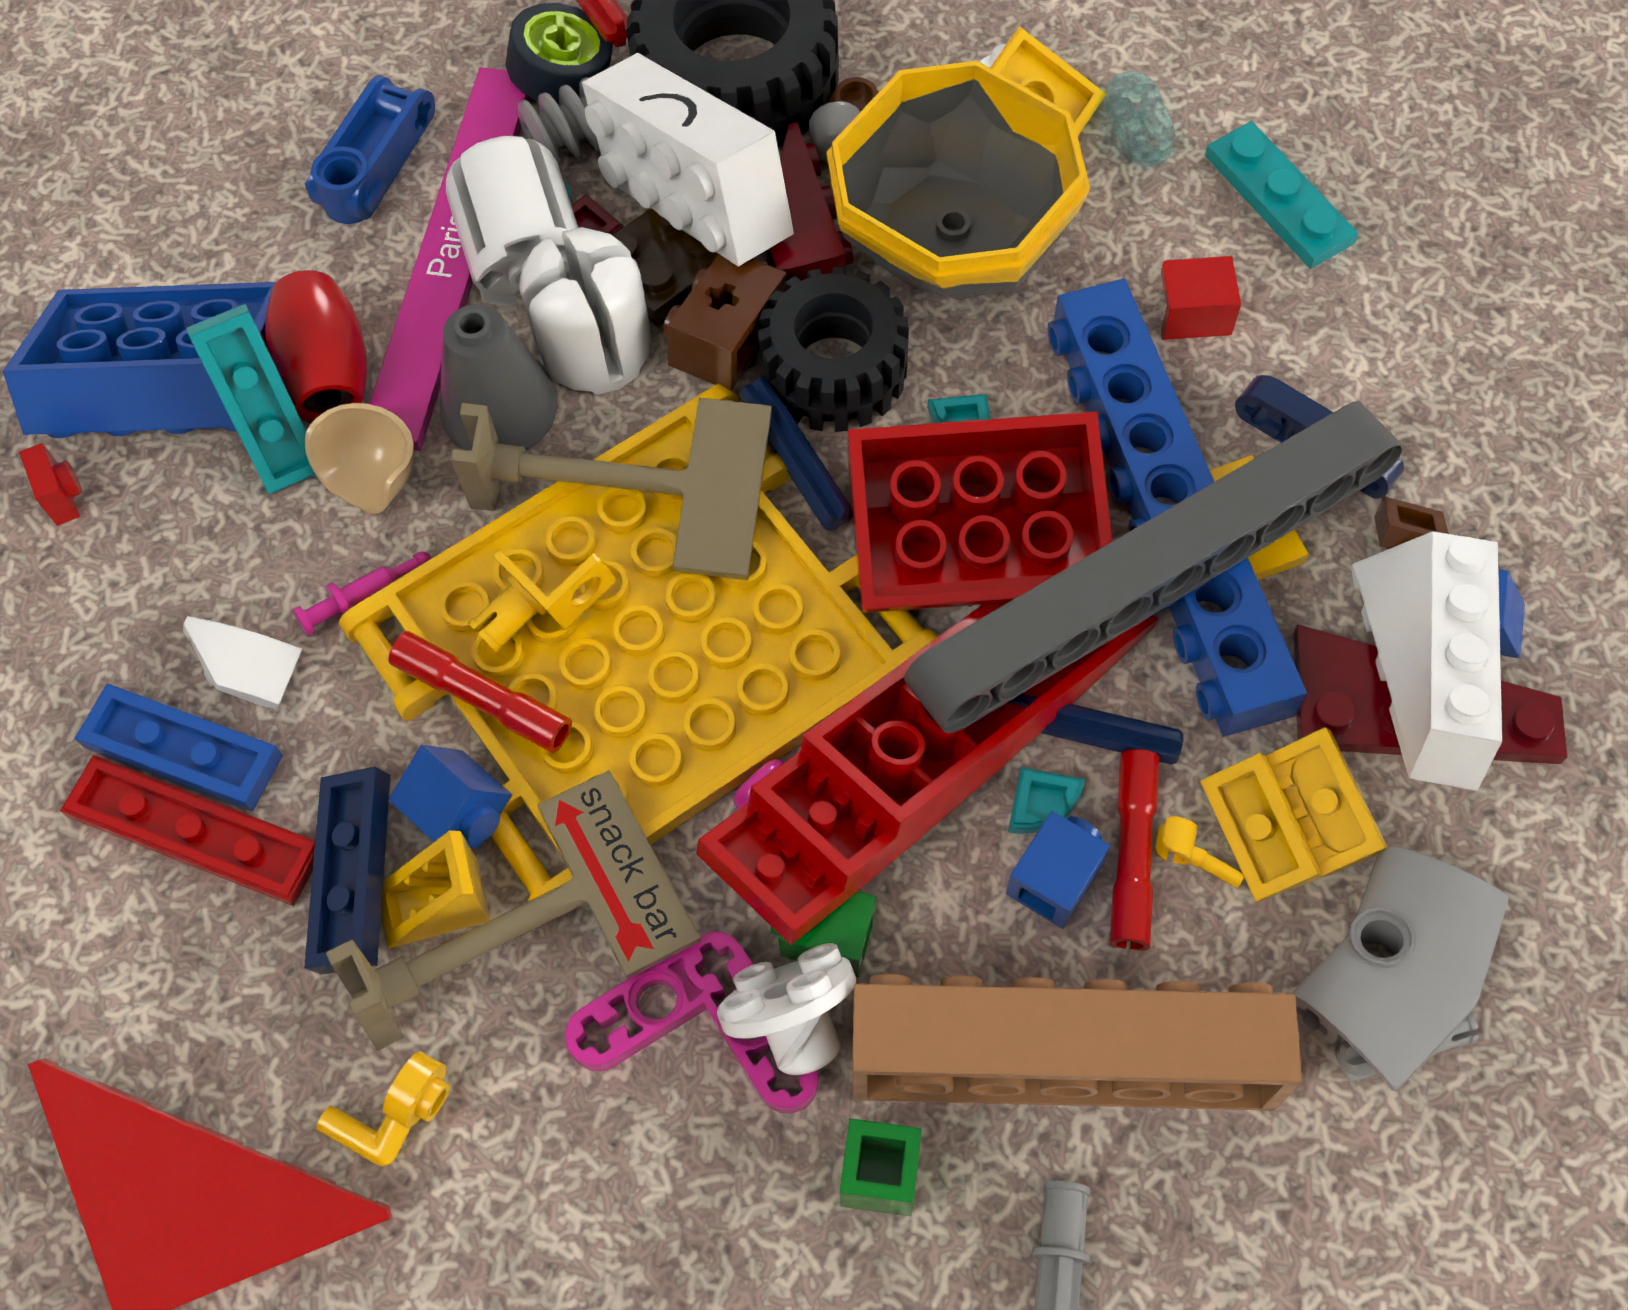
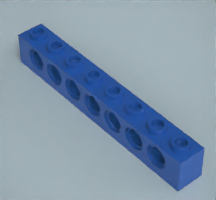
[1048,278,1307,737]

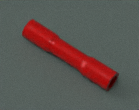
[388,631,572,753]
[1109,749,1160,951]

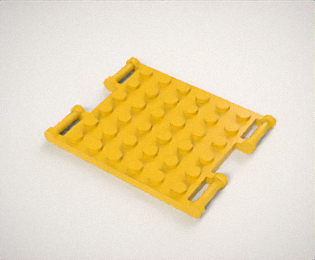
[339,384,938,902]

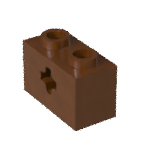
[663,254,786,391]

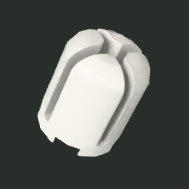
[446,136,578,307]
[519,227,652,395]

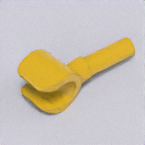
[1155,816,1244,888]

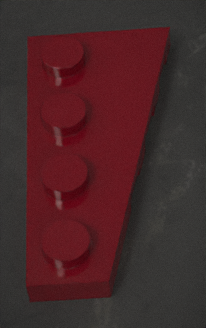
[1294,624,1567,764]

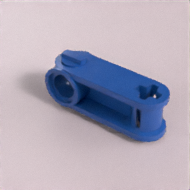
[305,75,435,224]

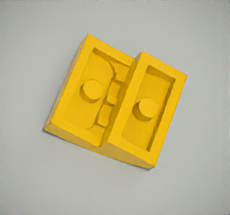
[1200,727,1387,902]

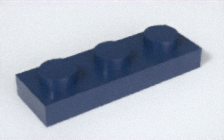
[304,766,391,975]

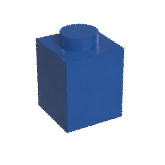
[388,745,513,849]
[1006,811,1111,929]

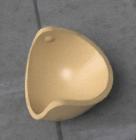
[305,403,414,514]

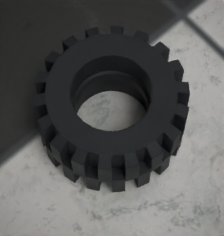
[758,267,909,432]

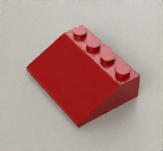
[847,412,1113,613]

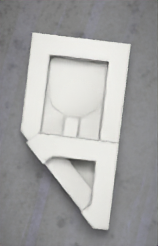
[183,616,302,710]

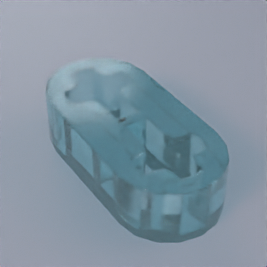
[1105,71,1175,167]

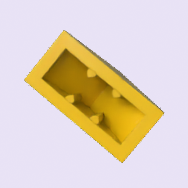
[381,830,490,948]

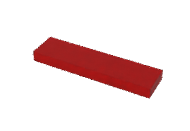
[60,754,315,907]

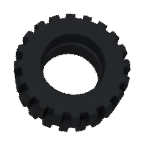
[626,0,839,148]

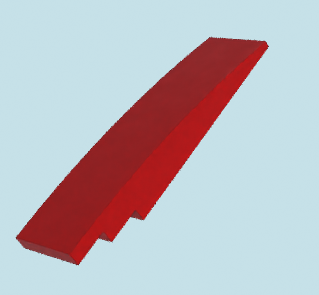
[696,602,1158,945]

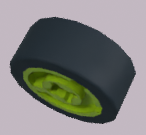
[505,3,613,105]

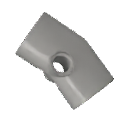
[1291,847,1509,1091]

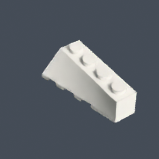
[1351,531,1502,791]

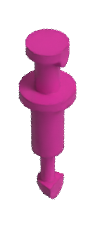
[292,551,431,637]

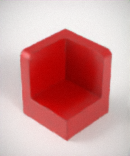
[1161,256,1241,340]

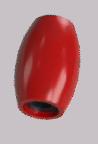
[265,270,367,423]

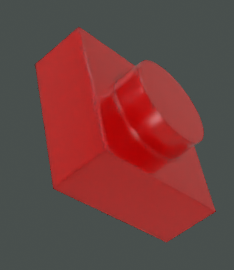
[19,443,83,526]

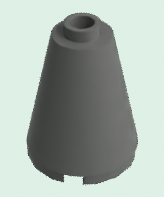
[440,304,558,450]

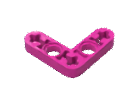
[565,932,819,1114]

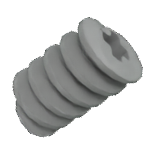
[517,77,600,166]

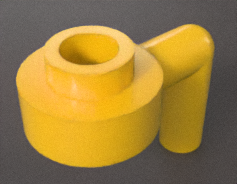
[316,1051,450,1166]

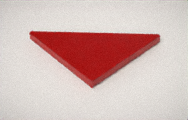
[27,1058,392,1310]

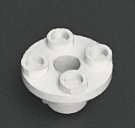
[717,943,856,1075]

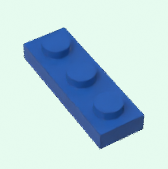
[74,683,283,812]

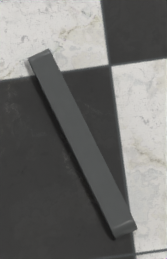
[904,401,1404,734]

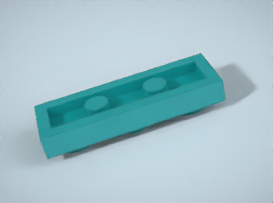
[1205,120,1359,269]
[186,304,316,494]

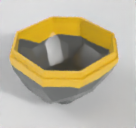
[826,61,1090,300]

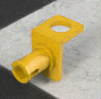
[468,549,616,652]

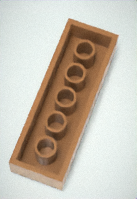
[852,974,1302,1111]

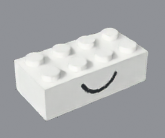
[582,53,794,267]

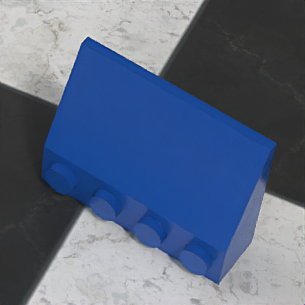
[3,282,276,438]

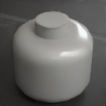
[809,101,860,164]

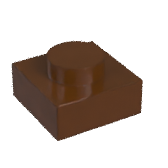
[1374,496,1449,550]

